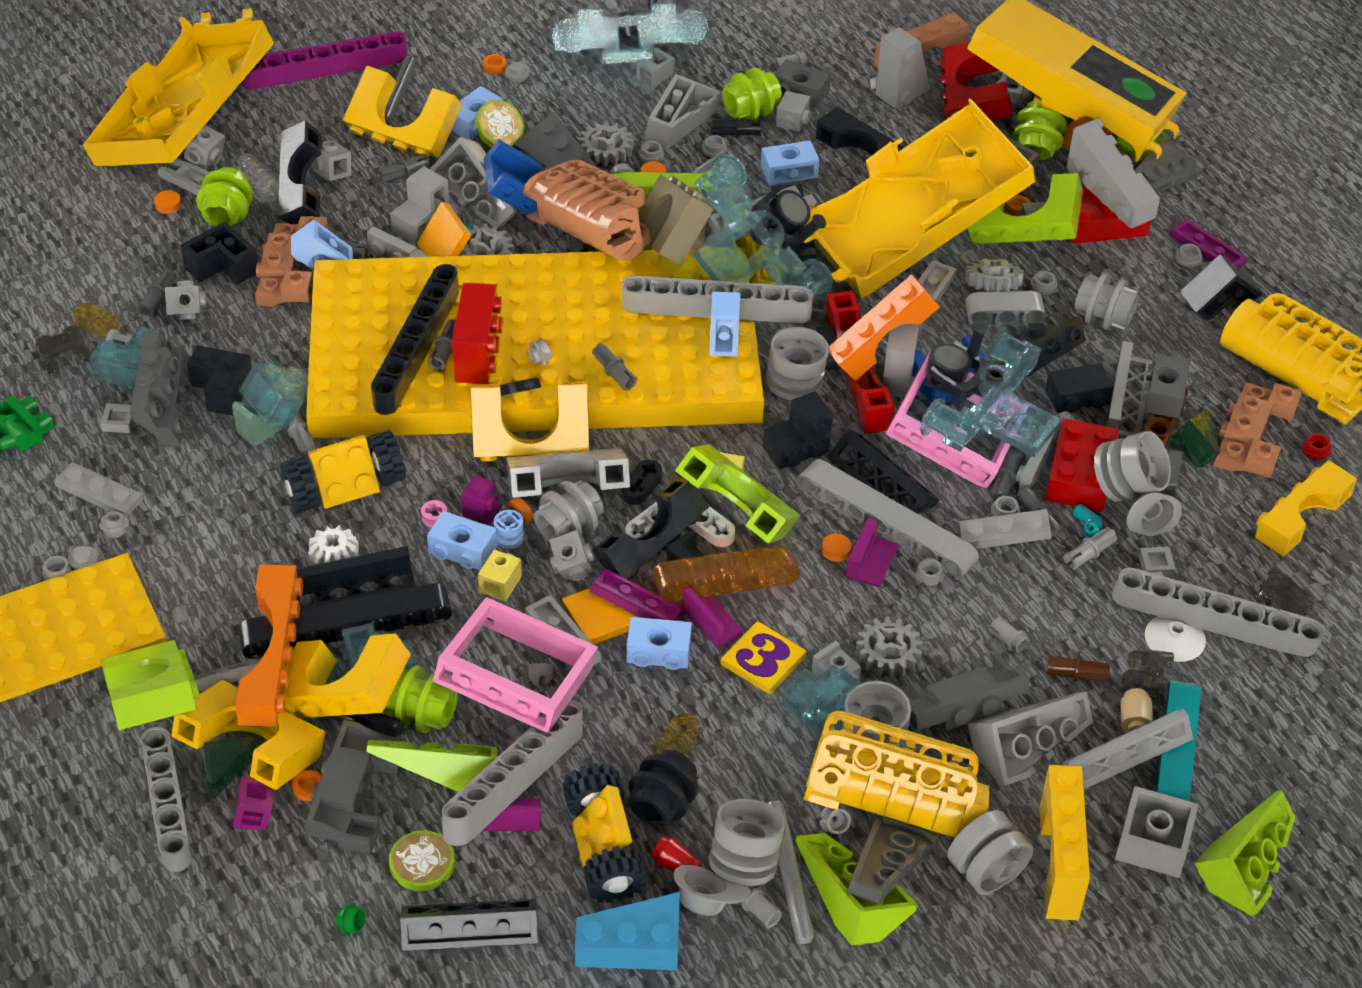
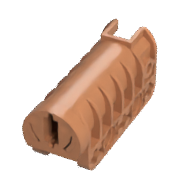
[522,160,651,261]

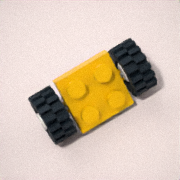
[280,430,406,513]
[563,763,647,903]

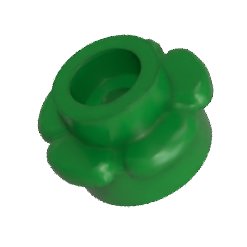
[336,902,366,936]

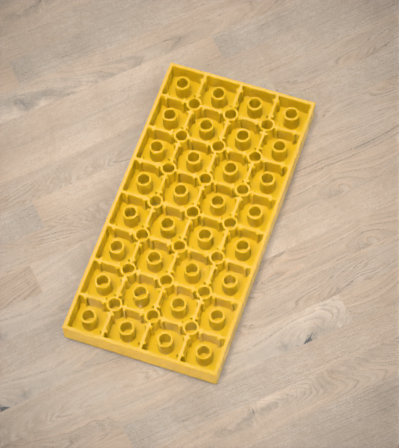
[306,247,764,439]

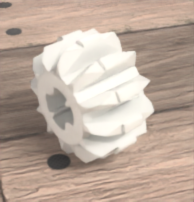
[308,525,359,565]

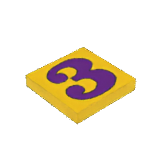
[721,621,807,695]

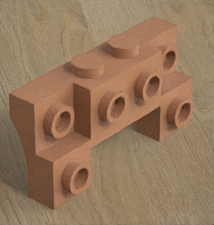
[255,216,329,307]
[1214,382,1303,478]

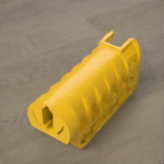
[1220,293,1362,425]
[803,711,989,838]

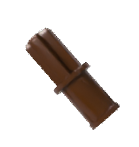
[1047,655,1110,681]

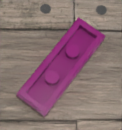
[1169,219,1248,268]
[589,568,684,621]

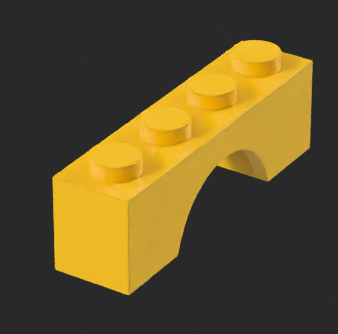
[1255,460,1357,557]

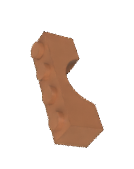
[874,13,969,68]

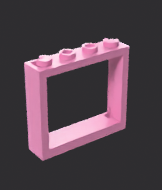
[885,350,1029,488]
[433,597,598,733]

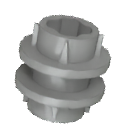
[1075,272,1139,331]
[534,480,603,542]

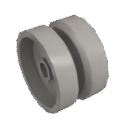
[947,810,1034,895]

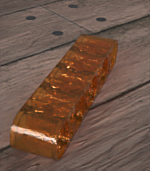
[652,546,801,601]

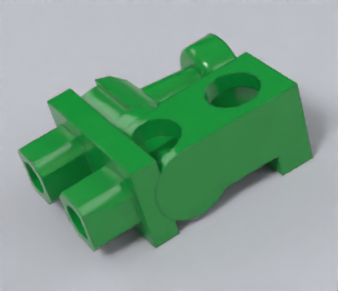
[0,395,54,457]

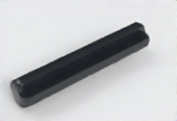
[327,713,404,737]

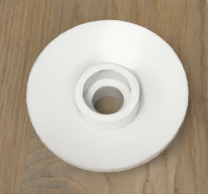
[1145,616,1206,662]

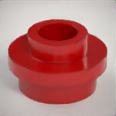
[1302,433,1332,460]

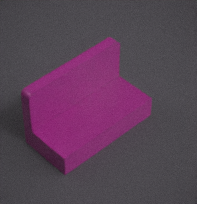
[846,518,898,587]
[683,587,743,649]
[482,799,541,831]

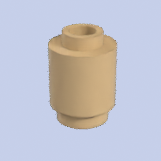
[1121,688,1153,733]

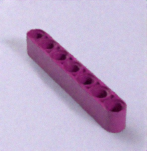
[241,32,408,89]

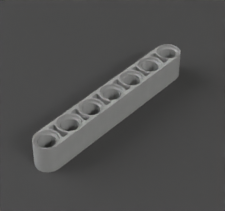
[622,276,813,323]
[796,459,979,580]
[1112,567,1325,657]
[442,700,583,846]

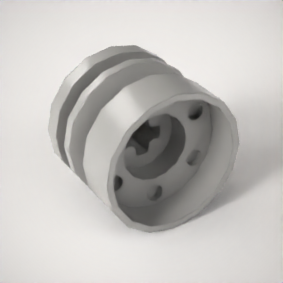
[765,327,829,401]
[1094,431,1171,502]
[842,681,911,749]
[709,799,786,886]

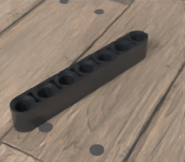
[371,264,459,415]
[238,583,452,659]

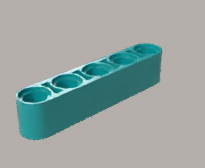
[1155,680,1202,801]

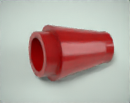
[651,835,702,871]

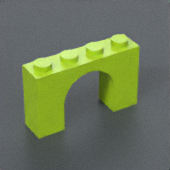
[967,173,1083,244]
[675,444,801,544]
[101,640,199,730]

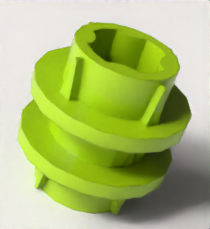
[722,67,782,120]
[1013,100,1068,160]
[196,167,253,226]
[384,665,458,734]

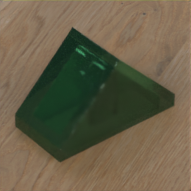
[1170,410,1220,468]
[204,736,256,799]

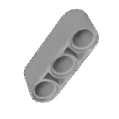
[965,291,1046,326]

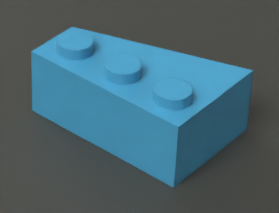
[575,892,680,970]

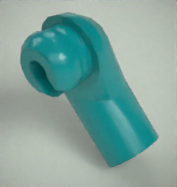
[1073,504,1103,538]

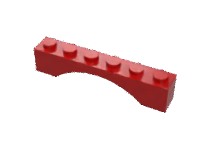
[825,291,895,434]

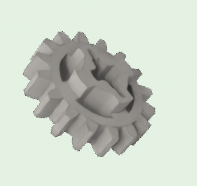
[579,122,634,167]
[459,224,514,256]
[965,259,1024,292]
[855,617,923,678]

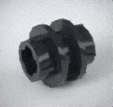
[628,750,699,826]

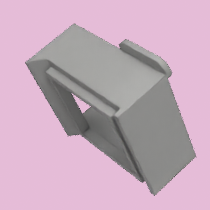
[882,323,923,397]

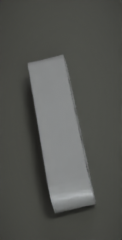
[141,726,192,872]

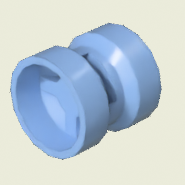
[494,509,524,549]

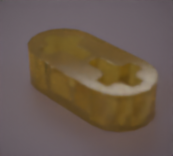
[74,303,120,339]
[656,713,699,756]

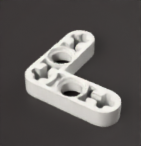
[625,502,735,547]

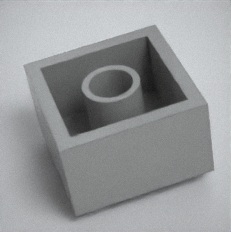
[1115,786,1199,878]

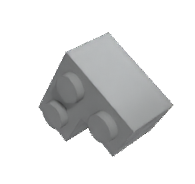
[390,166,449,244]

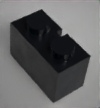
[1045,363,1113,413]

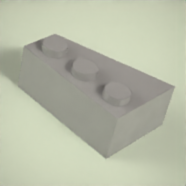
[875,27,931,109]
[643,74,721,150]

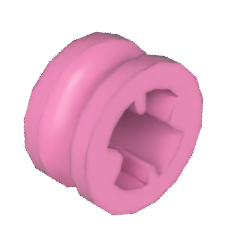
[421,500,447,528]

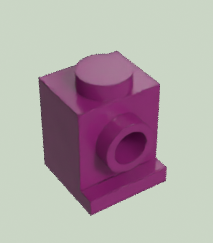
[461,475,502,526]
[232,776,273,830]

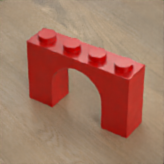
[940,42,1012,121]

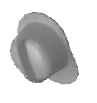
[1126,492,1182,536]
[673,865,751,916]

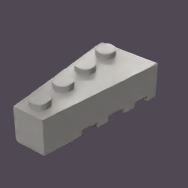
[1067,118,1160,228]

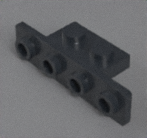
[998,317,1086,388]

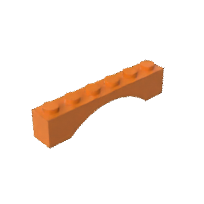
[235,565,303,726]

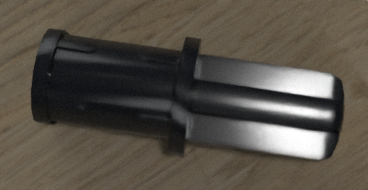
[711,118,762,138]

